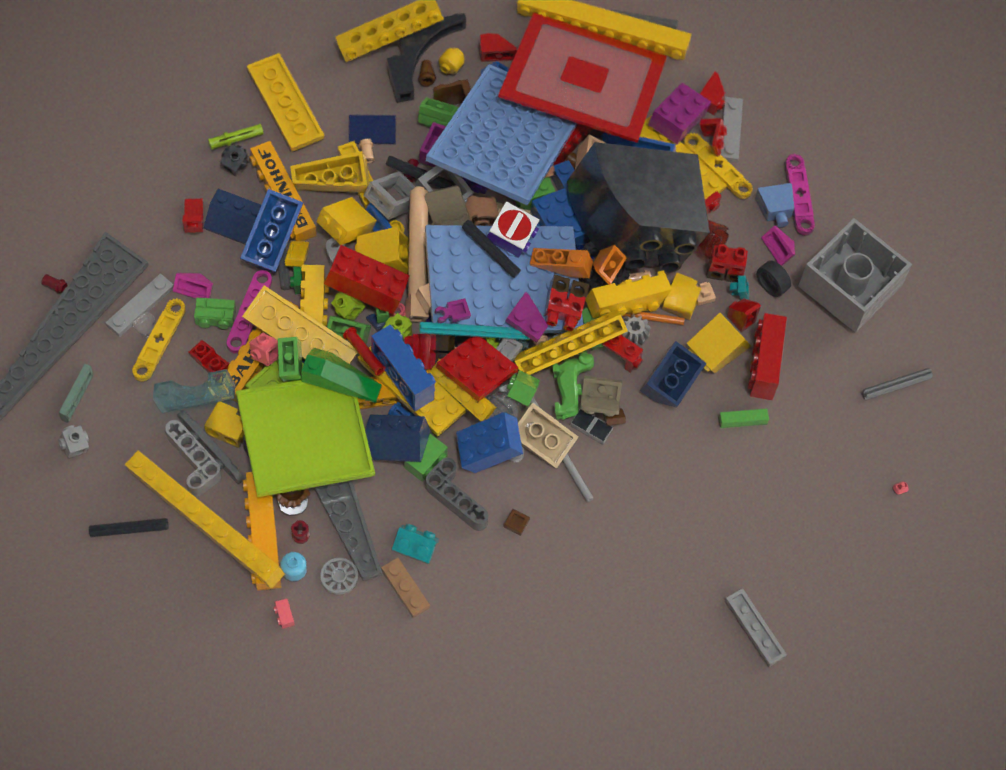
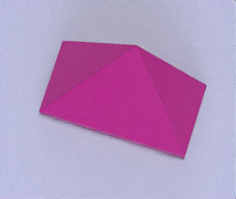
[761,226,795,266]
[173,273,213,298]

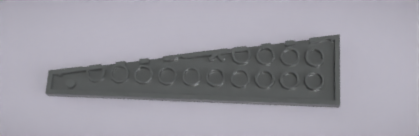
[0,232,149,420]
[314,480,382,581]

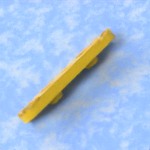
[684,133,753,199]
[132,298,186,381]

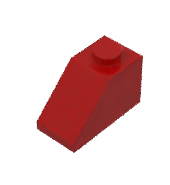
[479,33,517,62]
[700,71,726,116]
[727,298,761,332]

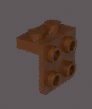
[433,79,471,105]

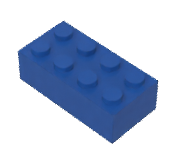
[371,324,436,411]

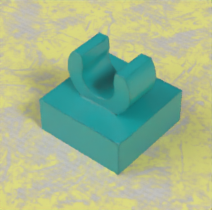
[730,275,749,300]

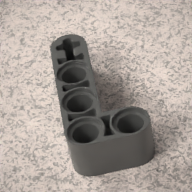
[426,458,489,531]

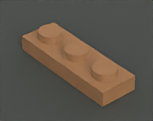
[381,558,430,618]

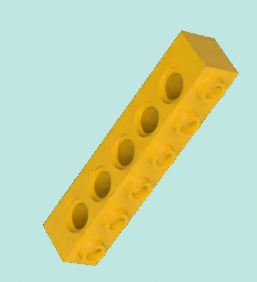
[335,0,444,62]
[514,309,628,375]

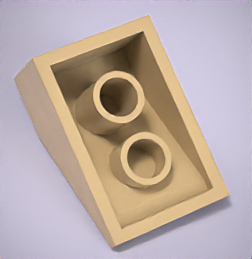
[517,403,578,468]

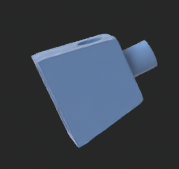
[755,183,794,227]

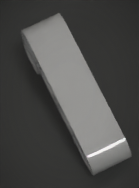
[165,420,221,497]

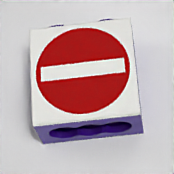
[487,202,539,258]

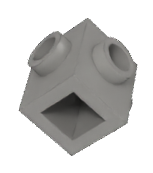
[58,425,89,458]

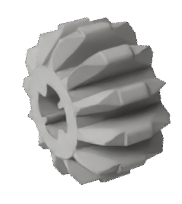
[621,314,651,345]

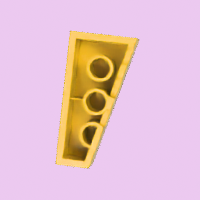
[290,151,370,192]
[300,265,329,326]
[586,270,672,318]

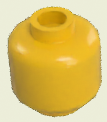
[438,48,465,74]

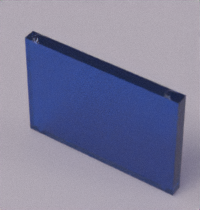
[349,115,396,144]

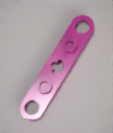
[785,153,815,235]
[227,270,272,354]

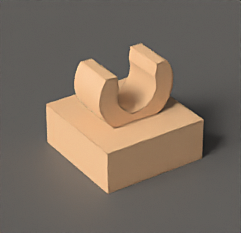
[696,282,716,306]

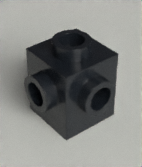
[220,144,249,176]

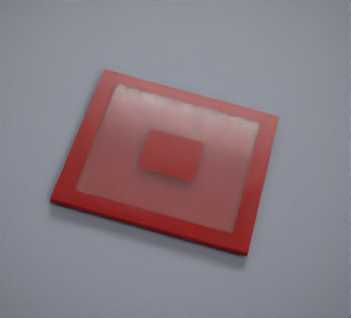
[498,12,667,143]

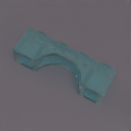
[153,369,236,413]

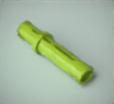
[208,124,264,150]

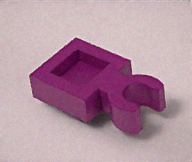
[434,298,471,323]

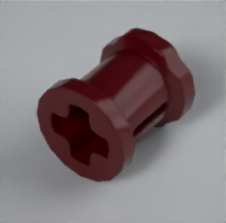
[291,520,310,544]

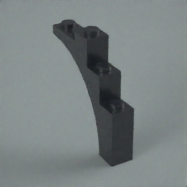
[387,13,466,103]

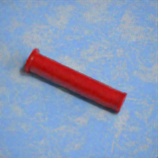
[343,327,386,376]

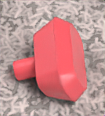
[893,481,909,494]

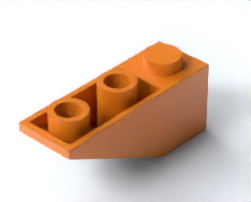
[530,248,593,278]

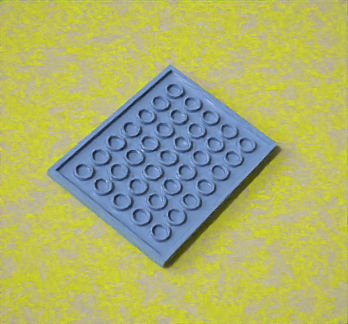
[426,64,577,205]
[425,225,583,333]

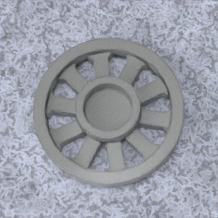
[320,558,358,595]

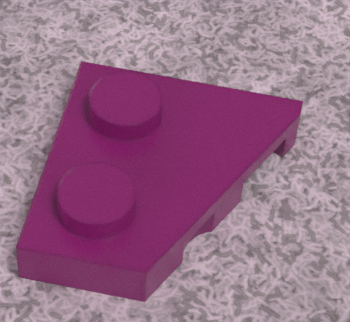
[505,292,548,343]

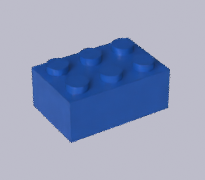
[531,188,589,248]
[456,412,523,473]

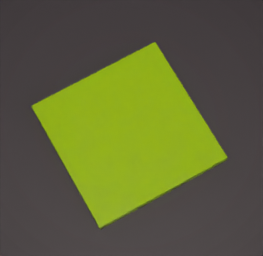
[236,380,375,497]

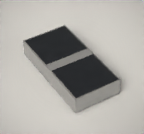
[570,409,613,444]

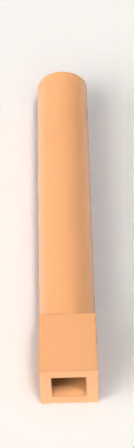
[405,187,429,323]

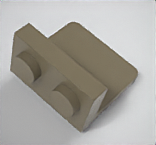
[424,186,470,226]
[580,376,622,416]

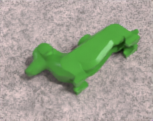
[553,350,594,420]

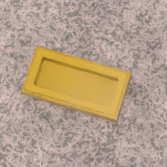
[285,241,310,267]

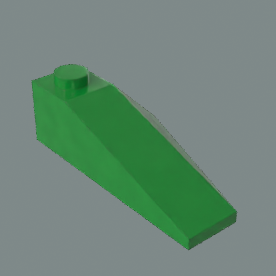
[301,348,382,403]

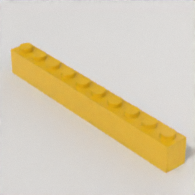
[517,0,692,60]
[124,450,285,589]

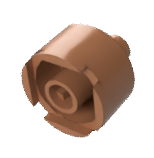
[465,196,499,226]

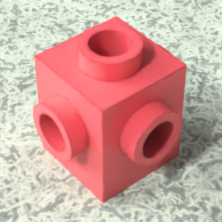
[249,333,279,366]

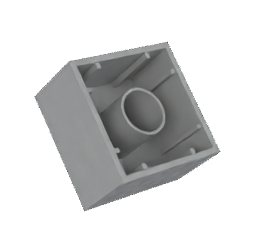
[798,218,912,333]

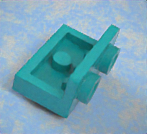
[392,524,439,563]

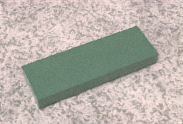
[59,364,94,423]

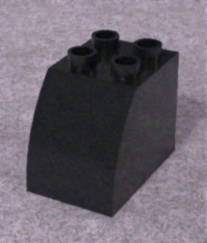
[567,142,710,273]

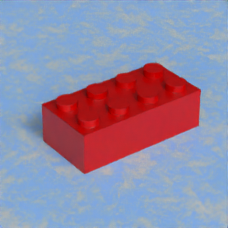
[324,245,410,315]
[748,313,787,400]

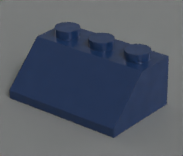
[204,188,261,245]
[640,341,706,408]
[365,414,431,462]

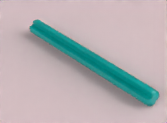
[419,322,530,340]

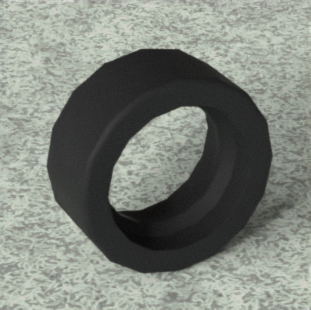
[756,260,791,297]

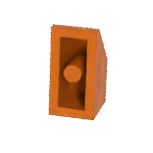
[593,245,627,284]

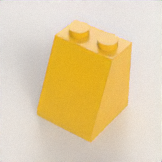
[355,226,409,274]
[687,313,751,373]

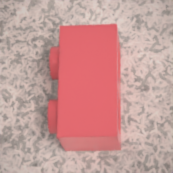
[274,599,295,629]

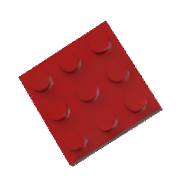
[436,336,518,402]

